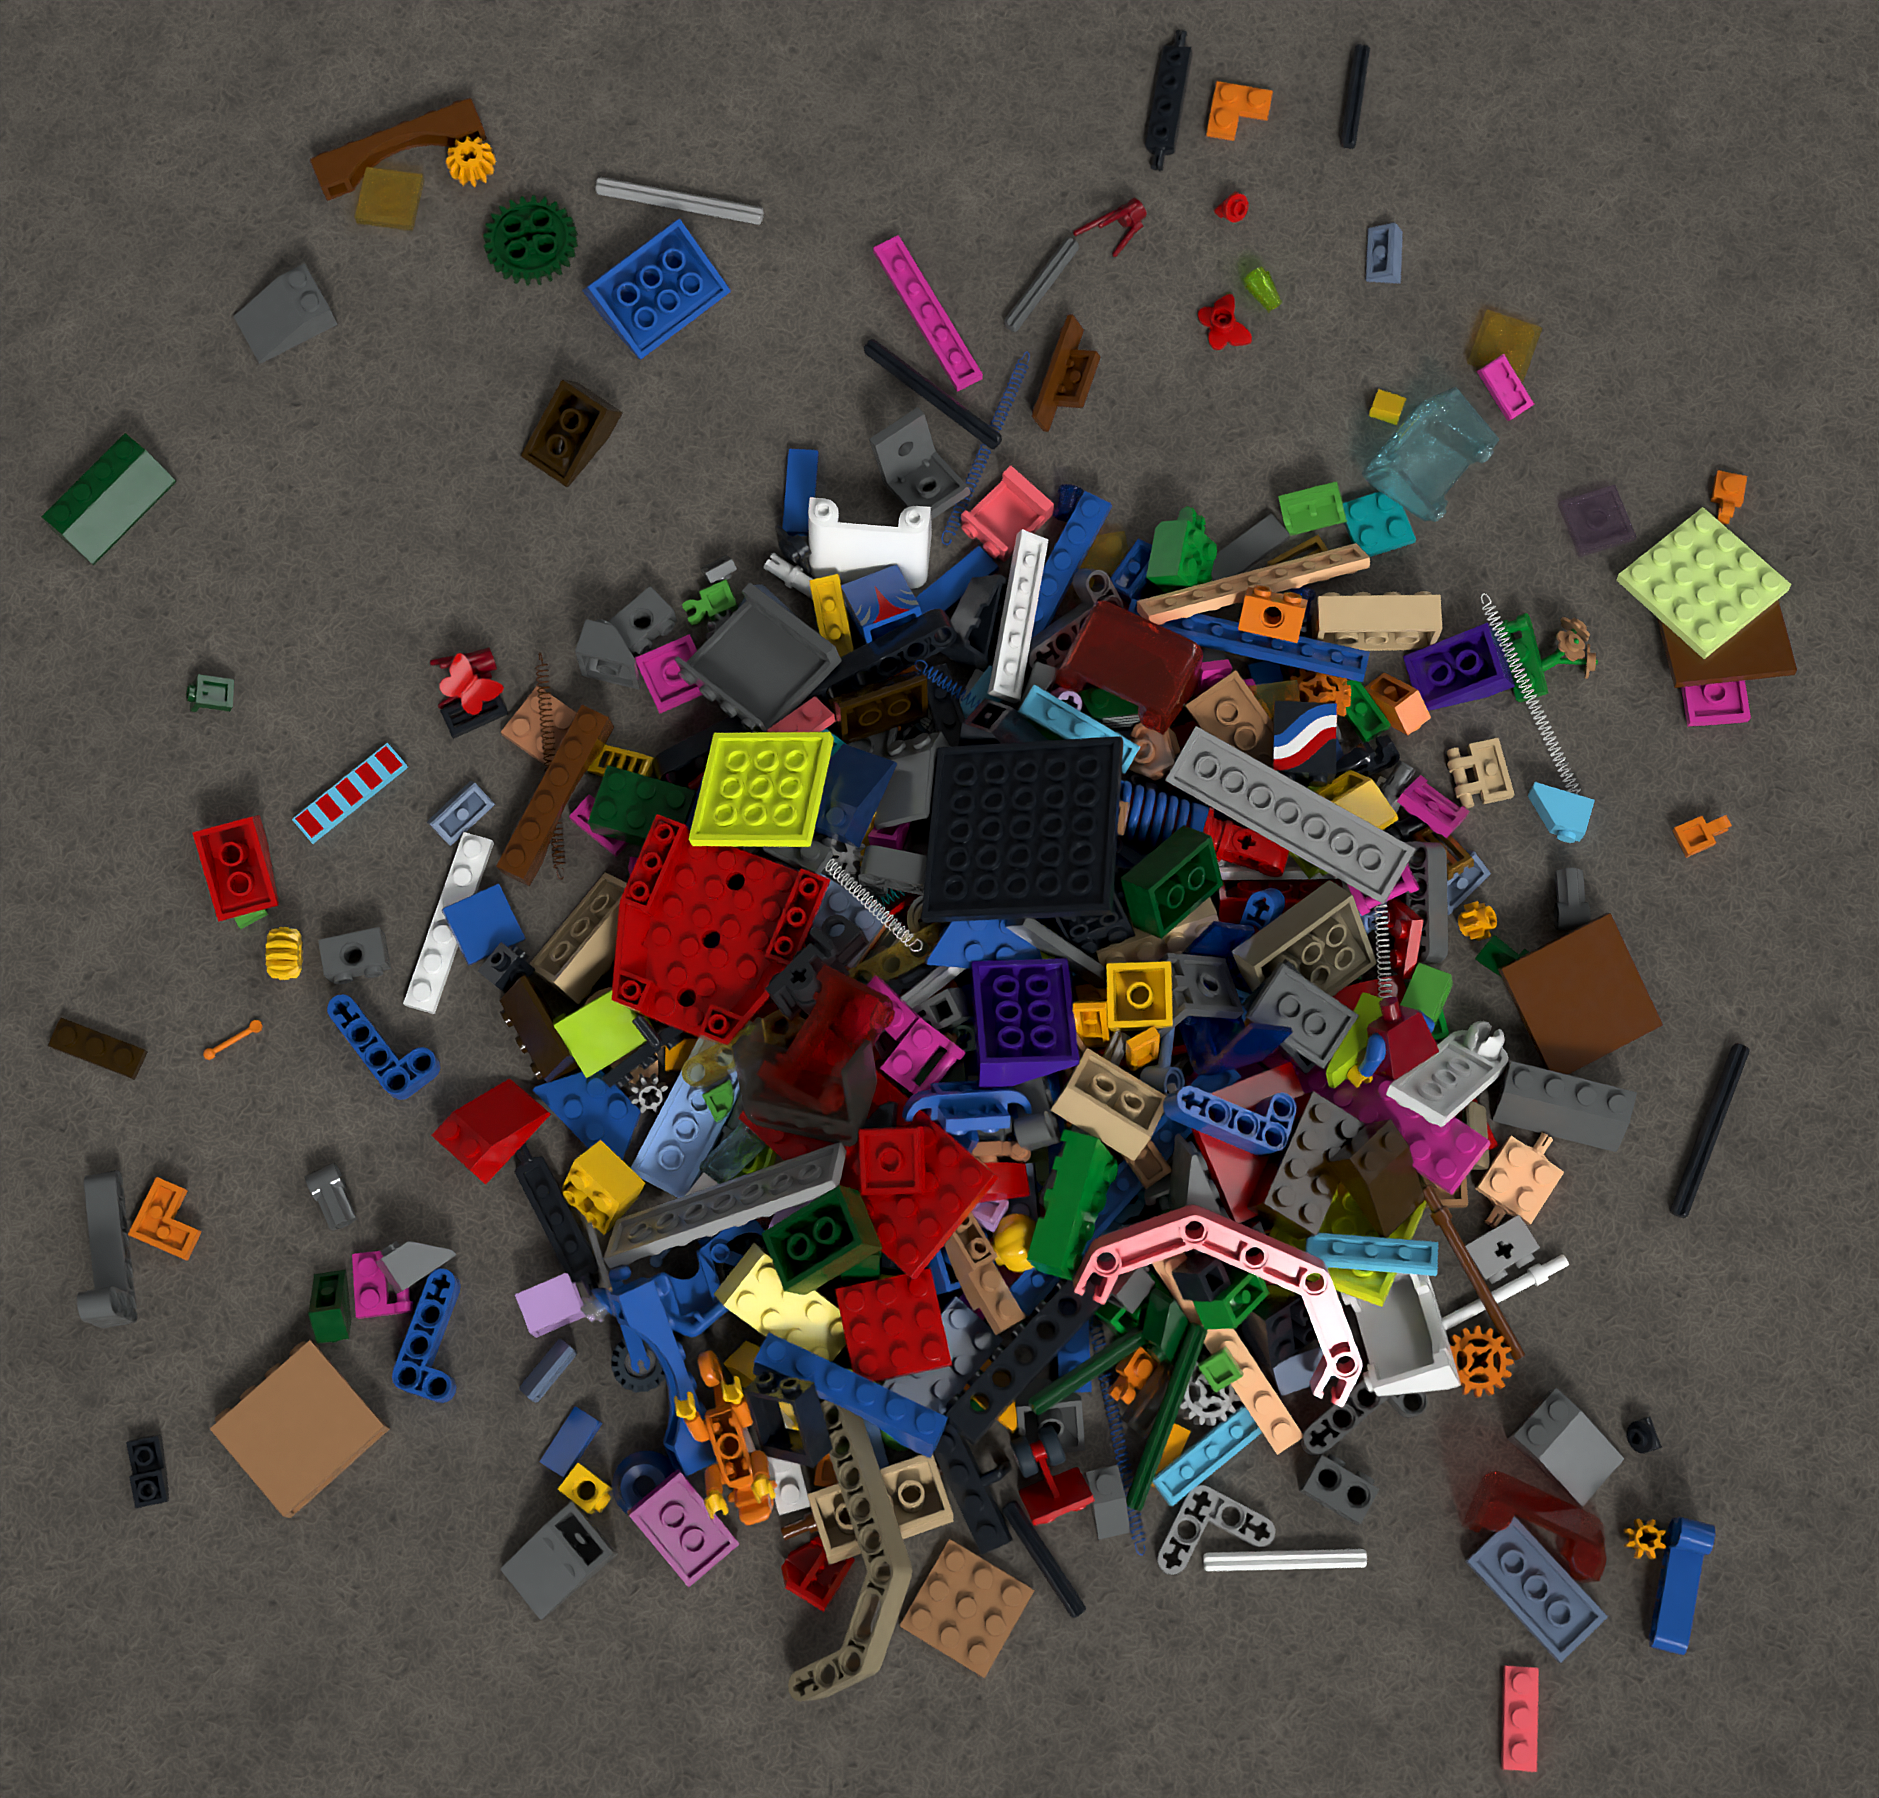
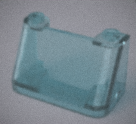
[1361,387,1500,522]

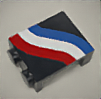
[1271,700,1337,787]

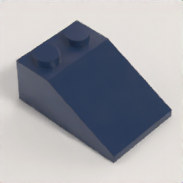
[814,744,897,848]

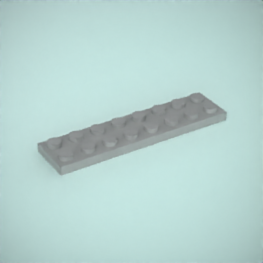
[1165,726,1416,904]
[604,1142,847,1268]

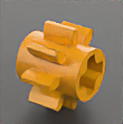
[1458,901,1497,941]
[1624,1518,1666,1559]

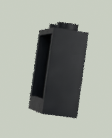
[743,1372,833,1468]

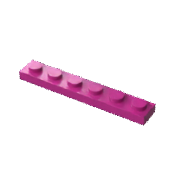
[873,235,983,392]

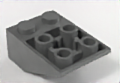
[1168,1134,1229,1254]
[500,1502,618,1620]

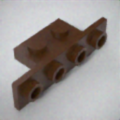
[1032,314,1101,432]

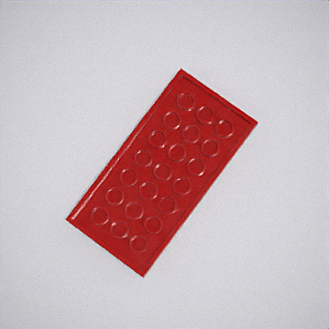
[738,1019,999,1280]

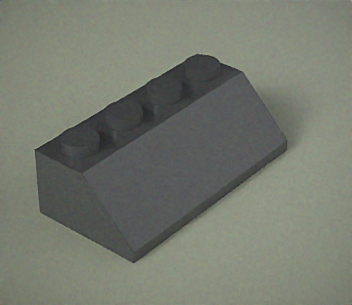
[1492,1060,1637,1152]

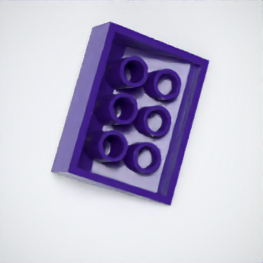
[970,958,1079,1087]

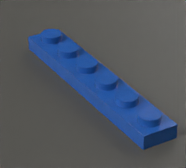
[1031,491,1112,638]

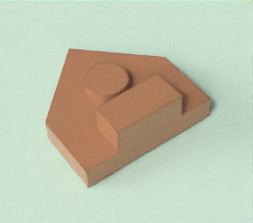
[1128,713,1181,781]

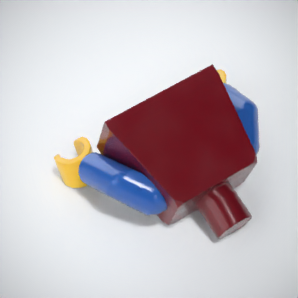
[1347,997,1439,1088]

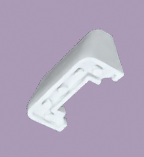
[808,497,932,589]
[1341,1273,1461,1396]

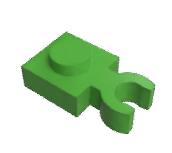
[682,579,739,625]

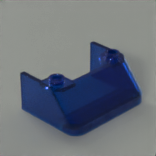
[1178,921,1293,1076]

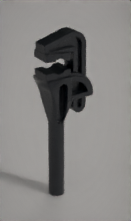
[1297,734,1400,788]

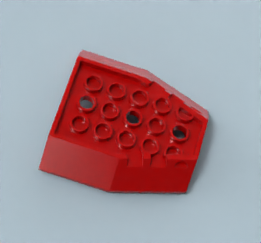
[611,814,831,1046]

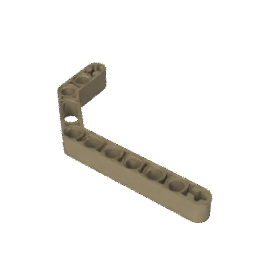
[788,1397,912,1702]

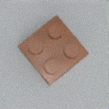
[501,686,577,765]

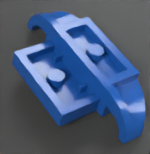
[902,1080,1032,1135]

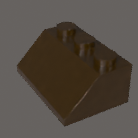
[828,671,928,744]
[499,975,580,1083]

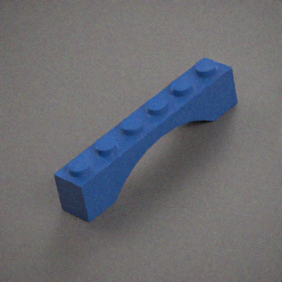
[607,1277,717,1477]
[753,1333,948,1459]

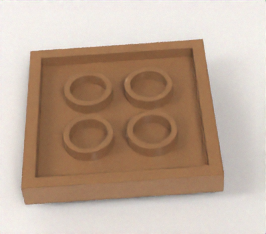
[900,1539,1035,1678]

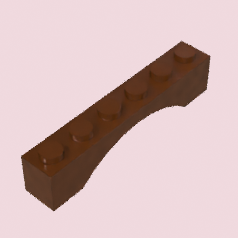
[310,98,487,201]
[496,705,614,887]

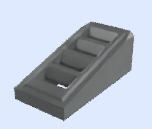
[1018,662,1059,720]

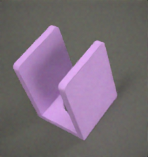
[515,1273,587,1338]

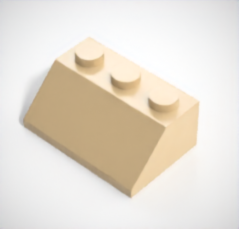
[1051,1048,1166,1161]

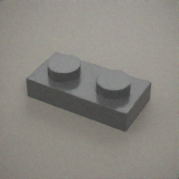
[763,839,833,875]

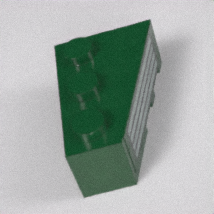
[1078,659,1188,732]

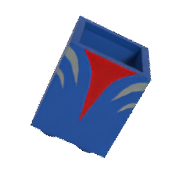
[841,564,922,645]

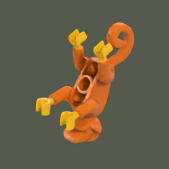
[674,1350,777,1525]

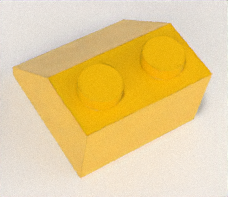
[1106,961,1173,1031]

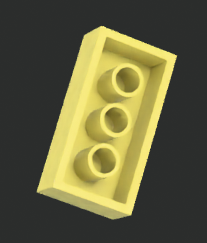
[714,1243,846,1362]

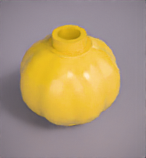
[990,1213,1037,1273]

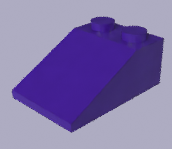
[1403,623,1515,711]

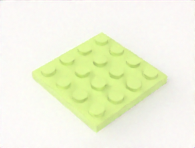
[1616,507,1791,659]

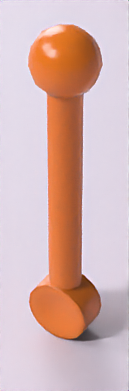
[203,1020,263,1060]

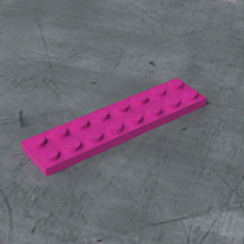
[1248,1040,1491,1195]

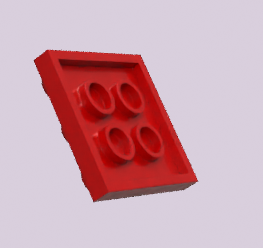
[835,1268,952,1383]

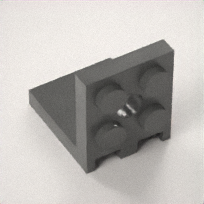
[869,407,971,520]
[1136,953,1244,1039]

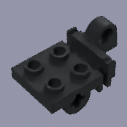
[765,915,869,1021]

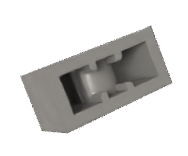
[1466,1215,1540,1284]

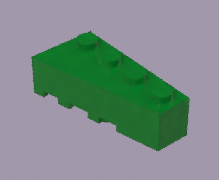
[1027,1129,1118,1280]

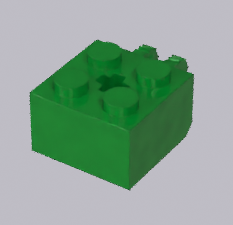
[1146,506,1217,593]

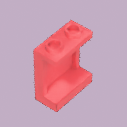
[961,466,1054,562]

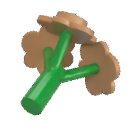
[1541,617,1598,679]

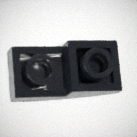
[126,1434,169,1508]

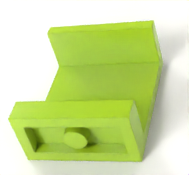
[553,989,653,1078]

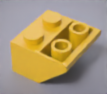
[1314,770,1398,830]
[561,1140,645,1235]

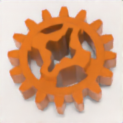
[1285,669,1351,723]
[1450,1326,1514,1398]

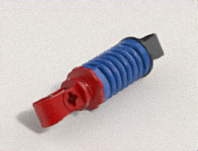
[1117,780,1290,877]

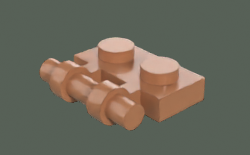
[972,1141,1031,1163]

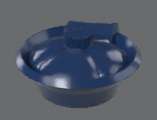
[612,1451,675,1520]

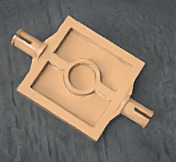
[1475,1133,1564,1228]

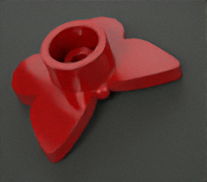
[1198,294,1252,350]
[439,652,504,715]

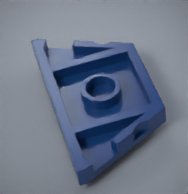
[925,919,1042,969]
[533,1070,641,1161]

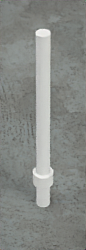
[1442,1254,1569,1331]

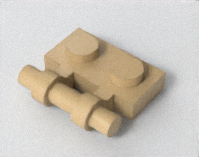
[1447,738,1515,809]

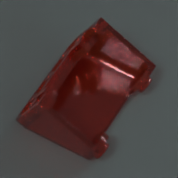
[1055,601,1203,735]
[756,964,895,1114]
[1462,1471,1607,1584]

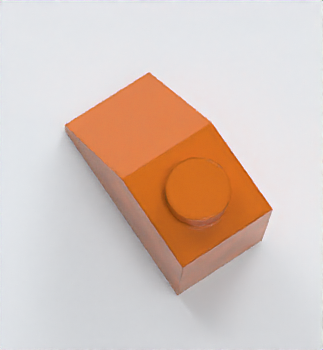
[1364,672,1431,735]

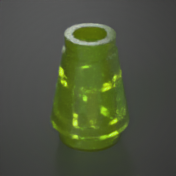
[1243,266,1282,312]

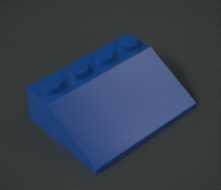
[582,218,731,360]

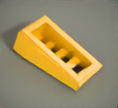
[588,745,654,777]

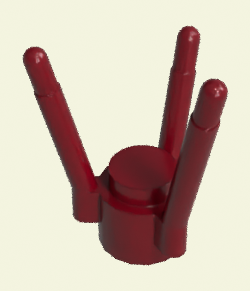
[1073,198,1147,257]
[429,647,497,709]

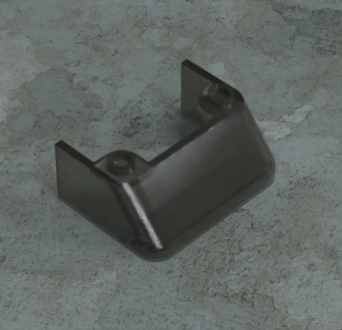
[732,1017,877,1146]

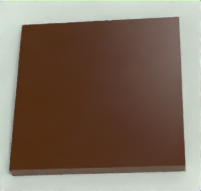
[1657,599,1797,688]
[1498,913,1663,1075]

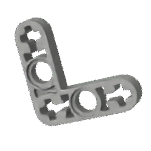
[1157,1485,1275,1575]

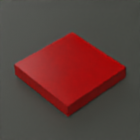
[859,1127,926,1195]

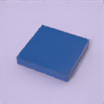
[442,884,526,966]

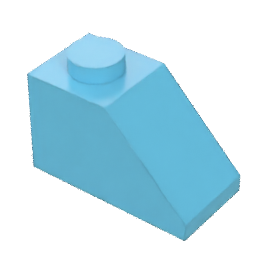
[1528,782,1595,843]

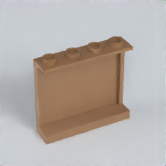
[210,1340,390,1518]

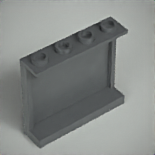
[675,583,842,733]

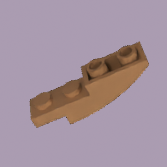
[944,1212,1026,1335]

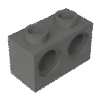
[1300,1454,1380,1525]

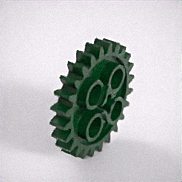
[483,195,578,286]

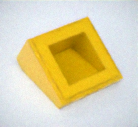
[1369,389,1406,425]

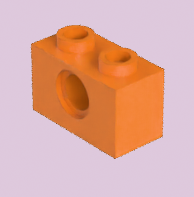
[1238,585,1308,643]

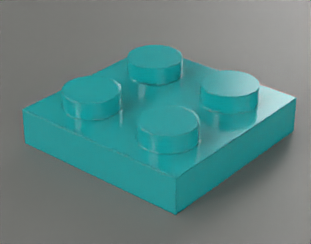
[1343,487,1416,557]

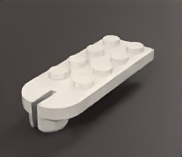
[1386,1021,1508,1127]

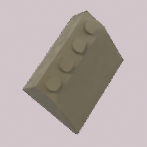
[1232,880,1377,997]

